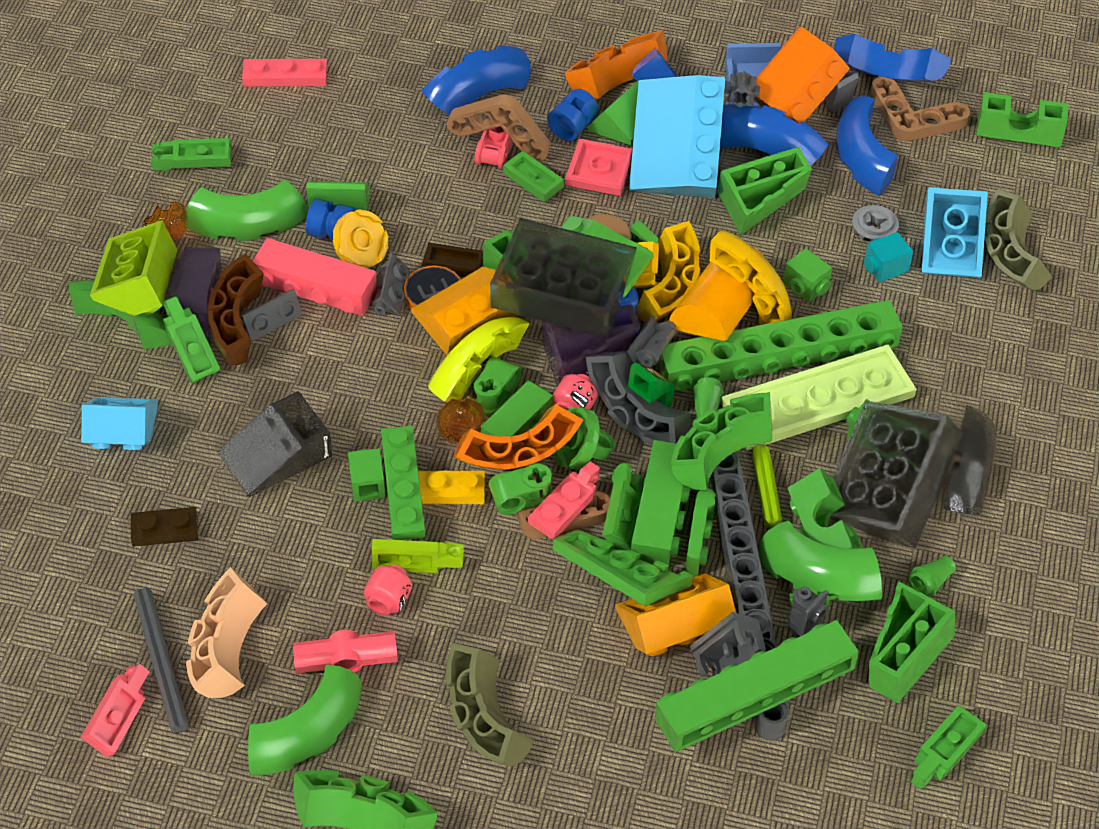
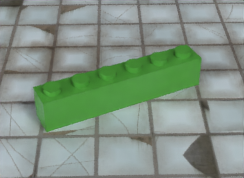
[655,620,859,753]

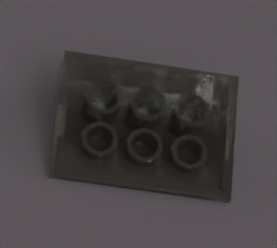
[490,218,637,338]
[830,400,963,548]

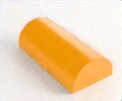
[669,246,766,342]

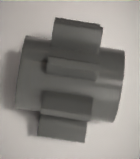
[724,71,760,108]

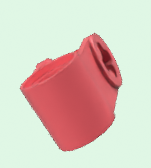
[475,126,512,170]

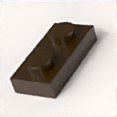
[131,507,198,547]

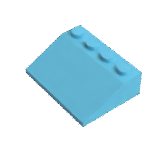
[629,75,725,198]

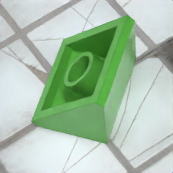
[587,80,639,146]
[306,181,370,211]

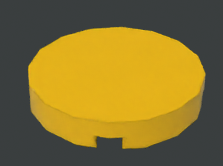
[333,209,389,268]

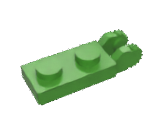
[150,138,232,171]
[602,463,644,550]
[685,487,716,577]

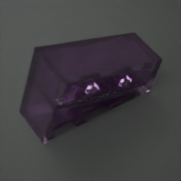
[165,247,222,345]
[543,304,641,386]

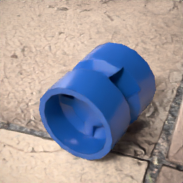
[547,89,599,141]
[306,199,357,241]

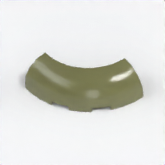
[985,189,1052,290]
[446,642,534,766]

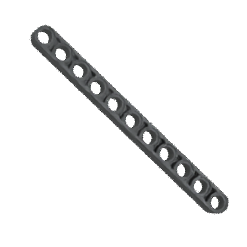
[709,451,789,741]

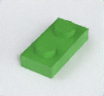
[503,151,564,202]

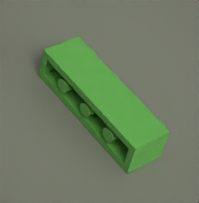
[631,440,690,568]

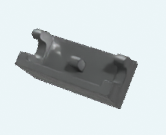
[690,612,766,677]

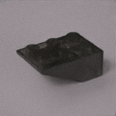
[218,391,333,498]

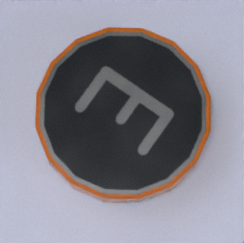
[404,265,461,309]

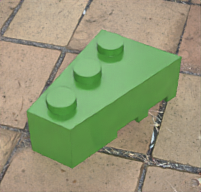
[716,147,812,235]
[869,581,956,703]

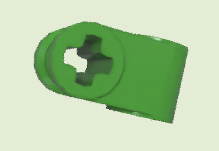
[474,356,522,416]
[488,463,553,515]

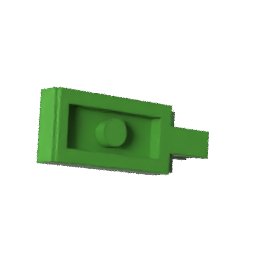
[163,296,220,383]
[910,705,987,790]

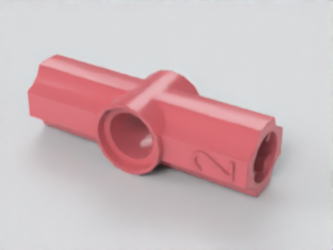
[293,630,398,674]

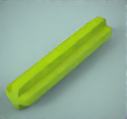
[752,445,782,529]

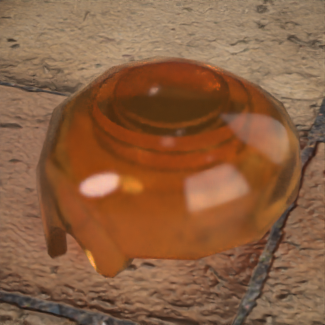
[142,201,188,242]
[436,396,485,445]

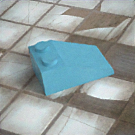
[921,187,988,278]

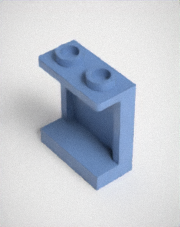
[725,43,782,109]

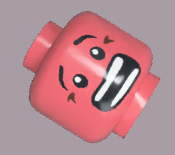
[553,374,598,411]
[363,564,412,615]

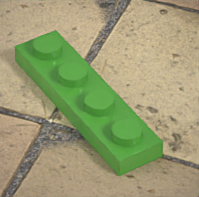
[381,426,425,540]

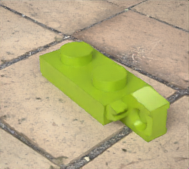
[372,539,464,573]

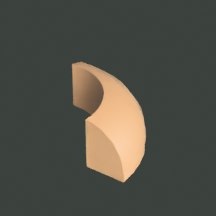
[186,567,267,698]

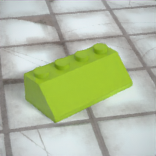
[90,220,177,316]

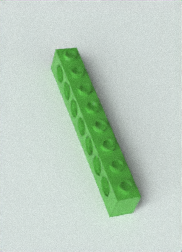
[656,300,903,391]

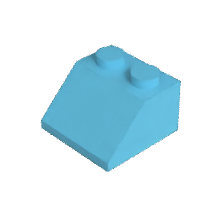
[81,397,158,450]

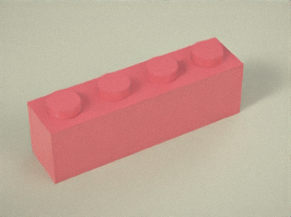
[253,238,377,316]

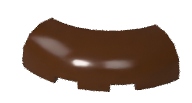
[208,254,264,366]

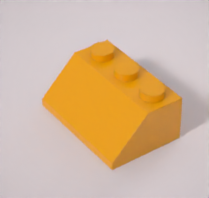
[411,266,524,355]
[615,573,736,656]

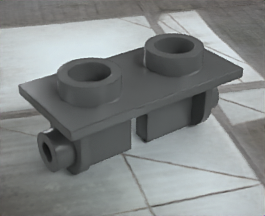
[372,253,410,316]
[240,289,303,342]
[627,316,677,367]
[788,587,828,637]

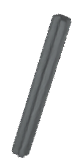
[133,587,189,733]

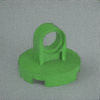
[554,407,616,471]

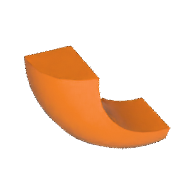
[565,30,667,99]
[454,404,583,470]

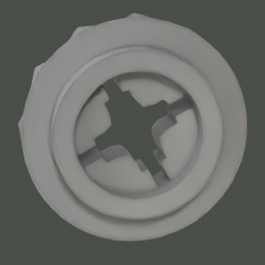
[852,205,899,241]

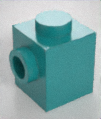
[864,232,914,283]

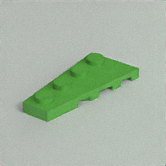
[553,529,693,606]

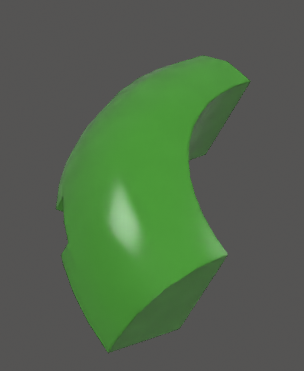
[185,179,308,241]
[68,280,173,350]
[671,392,772,491]
[758,521,882,601]
[248,665,362,775]
[293,770,438,829]

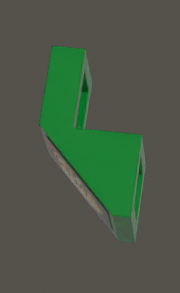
[627,362,675,407]

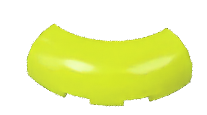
[428,317,530,402]

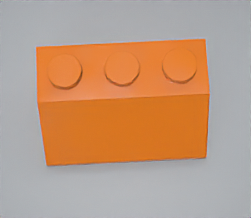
[754,27,850,124]

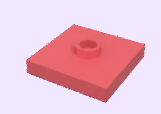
[565,139,633,196]

